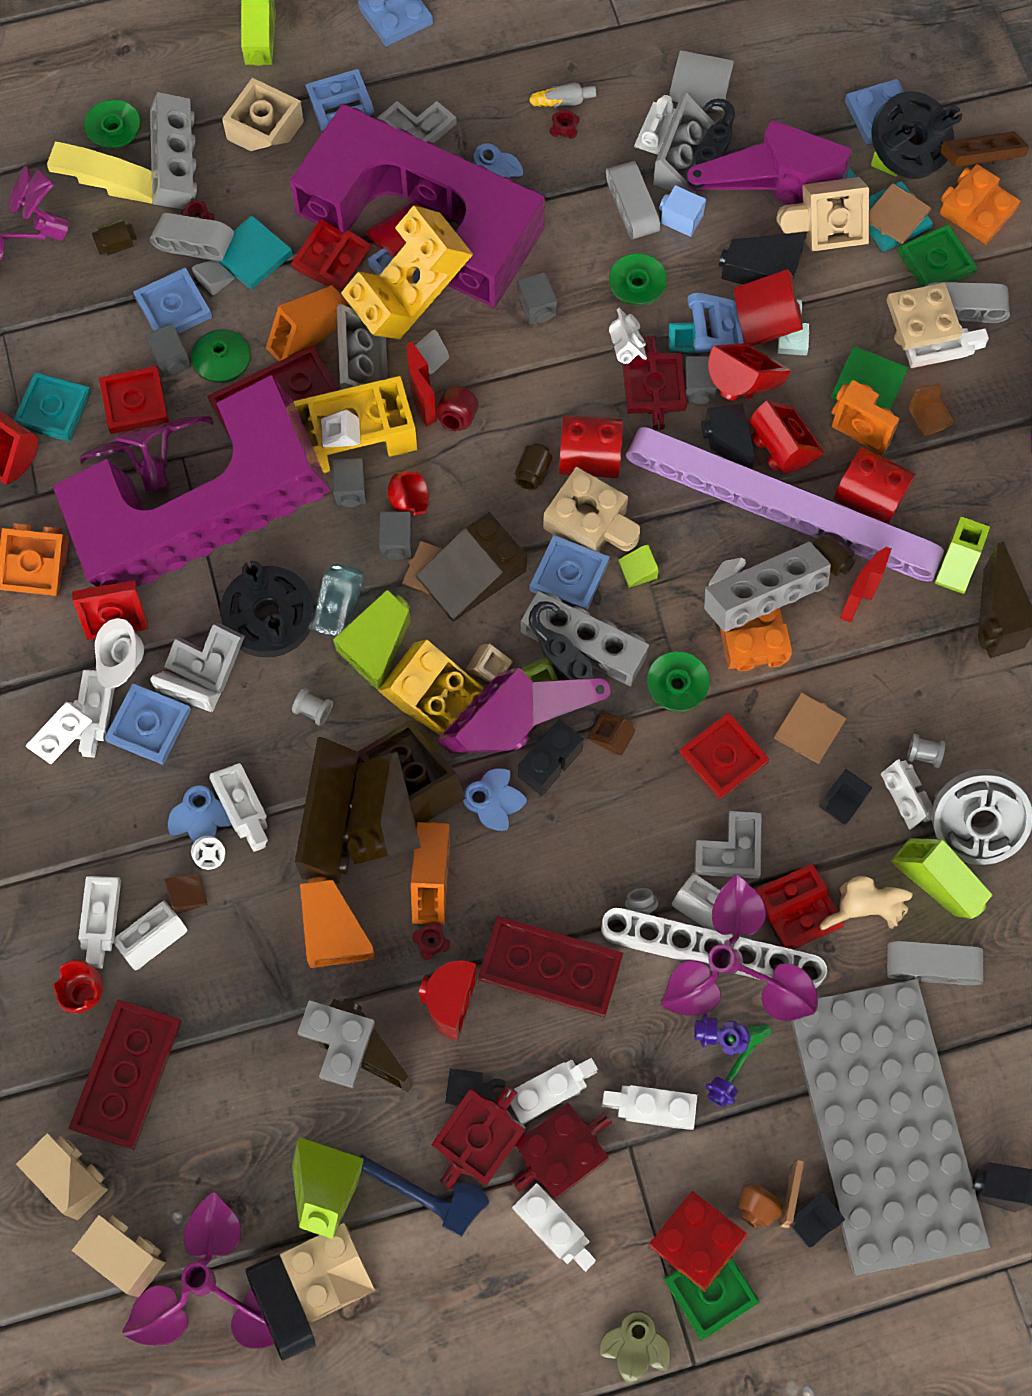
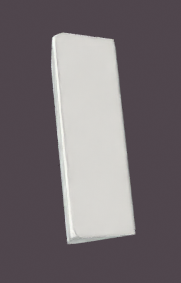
[150,671,221,712]
[672,873,720,931]
[114,900,188,970]

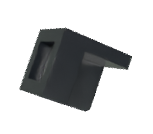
[819,769,873,825]
[790,1192,846,1248]

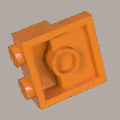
[940,164,1021,245]
[831,380,900,456]
[0,523,69,596]
[720,608,792,671]

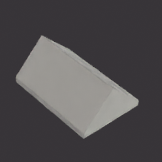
[653,92,715,194]
[337,304,388,390]

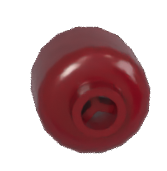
[436,386,479,431]

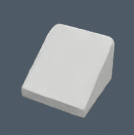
[321,410,360,447]
[709,558,746,586]

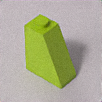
[241,0,276,66]
[333,590,411,690]
[890,838,993,919]
[292,1137,364,1239]

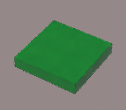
[897,224,978,287]
[831,346,909,410]
[663,1257,760,1341]

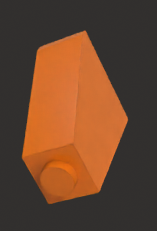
[266,285,350,362]
[411,822,450,925]
[300,877,375,968]

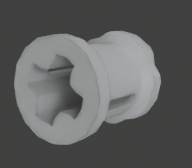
[292,687,333,726]
[907,734,946,768]

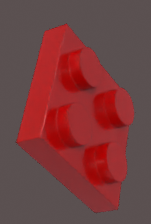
[99,366,169,434]
[72,580,148,640]
[679,712,770,800]
[649,1191,747,1291]

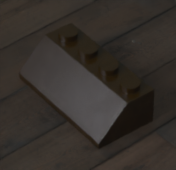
[295,737,361,884]

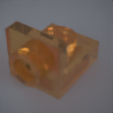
[908,384,953,437]

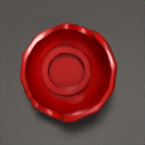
[387,471,429,516]
[52,959,104,1014]

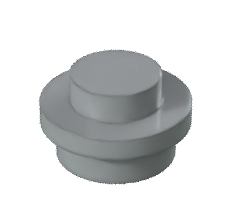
[625,888,658,915]

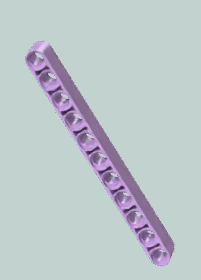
[626,427,944,582]

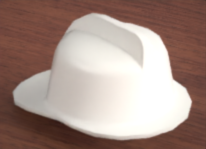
[95,618,144,689]

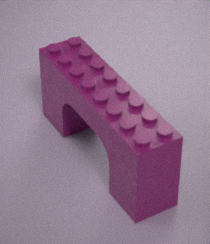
[290,104,545,308]
[53,375,331,587]

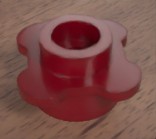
[550,110,579,139]
[181,200,215,221]
[412,922,450,960]

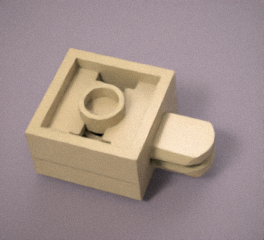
[776,177,869,252]
[543,467,640,552]

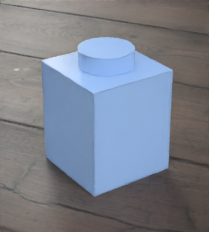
[659,185,706,237]

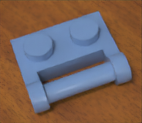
[305,69,374,131]
[688,293,744,353]

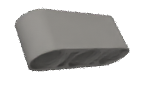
[606,161,660,240]
[150,213,234,261]
[925,282,1010,323]
[887,941,983,985]

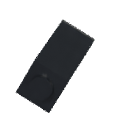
[701,403,755,469]
[972,1162,1032,1212]

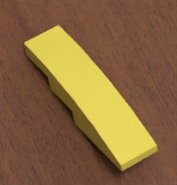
[47,141,152,204]

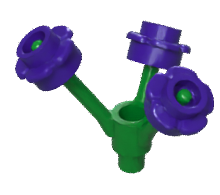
[694,1014,771,1107]

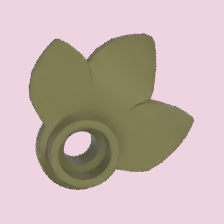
[600,1311,670,1384]

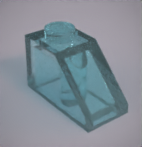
[312,563,365,638]

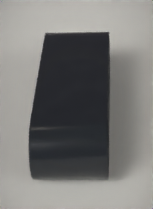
[245,1255,316,1361]

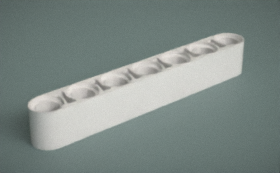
[601,908,827,988]

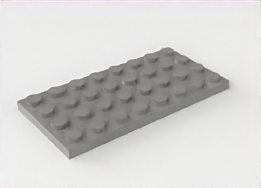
[791,979,990,1276]

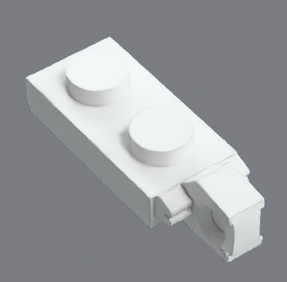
[905,326,989,368]
[76,670,115,758]
[210,763,268,852]
[78,876,121,969]
[506,1058,598,1125]
[602,1085,697,1130]
[512,1183,596,1272]

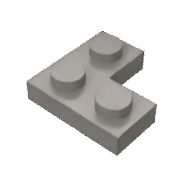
[377,101,457,143]
[164,623,245,694]
[694,811,762,879]
[298,1000,375,1089]

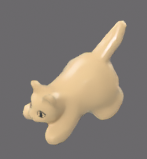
[820,876,913,930]

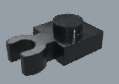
[445,1068,506,1106]

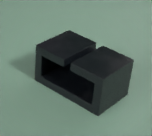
[518,719,584,796]

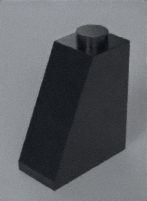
[718,232,806,285]

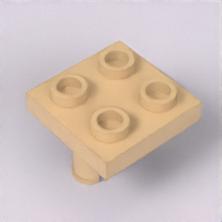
[886,283,963,351]

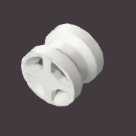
[191,835,225,870]

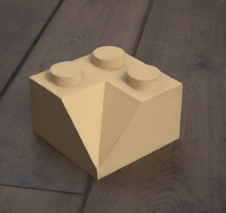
[222,78,304,151]
[16,1133,108,1220]
[72,1215,166,1297]
[280,1223,376,1323]

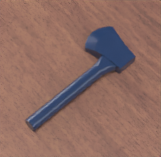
[360,1155,489,1238]

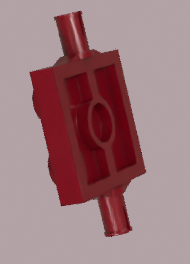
[622,335,687,430]
[431,1085,527,1189]
[510,1103,612,1201]

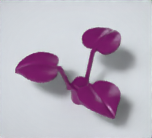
[0,166,69,261]
[80,416,213,491]
[661,875,818,1021]
[122,1193,274,1349]

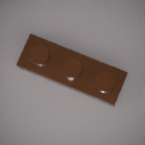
[940,131,1029,167]

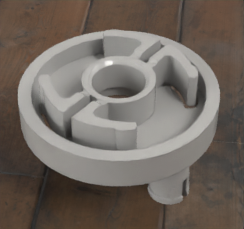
[932,769,1032,865]

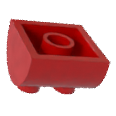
[708,343,791,401]
[750,401,825,473]
[0,410,38,485]
[559,415,623,478]
[833,447,916,524]
[418,961,477,1041]

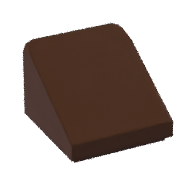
[587,712,635,755]
[165,874,208,914]

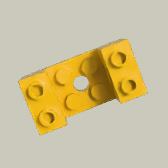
[341,206,473,339]
[293,376,417,473]

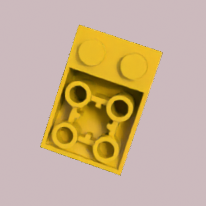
[378,639,484,736]

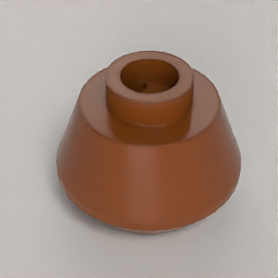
[738,1183,783,1229]

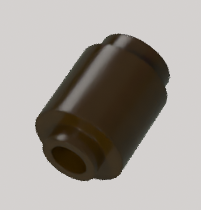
[91,219,137,255]
[515,443,553,490]
[813,533,856,577]

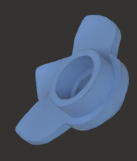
[473,143,523,178]
[463,769,527,831]
[168,785,232,847]

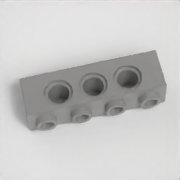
[150,92,197,210]
[704,541,831,632]
[521,591,649,687]

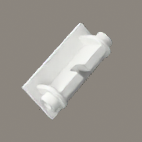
[634,95,676,155]
[609,308,647,364]
[26,700,92,764]
[881,759,933,830]

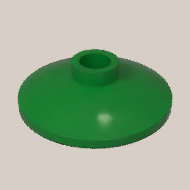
[84,100,140,149]
[609,253,667,306]
[191,330,250,383]
[647,651,710,711]

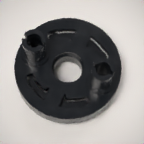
[871,91,962,179]
[220,560,315,658]

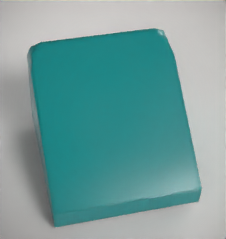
[668,323,697,353]

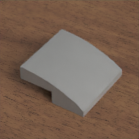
[669,50,734,114]

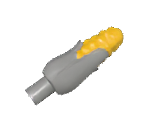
[529,82,596,108]

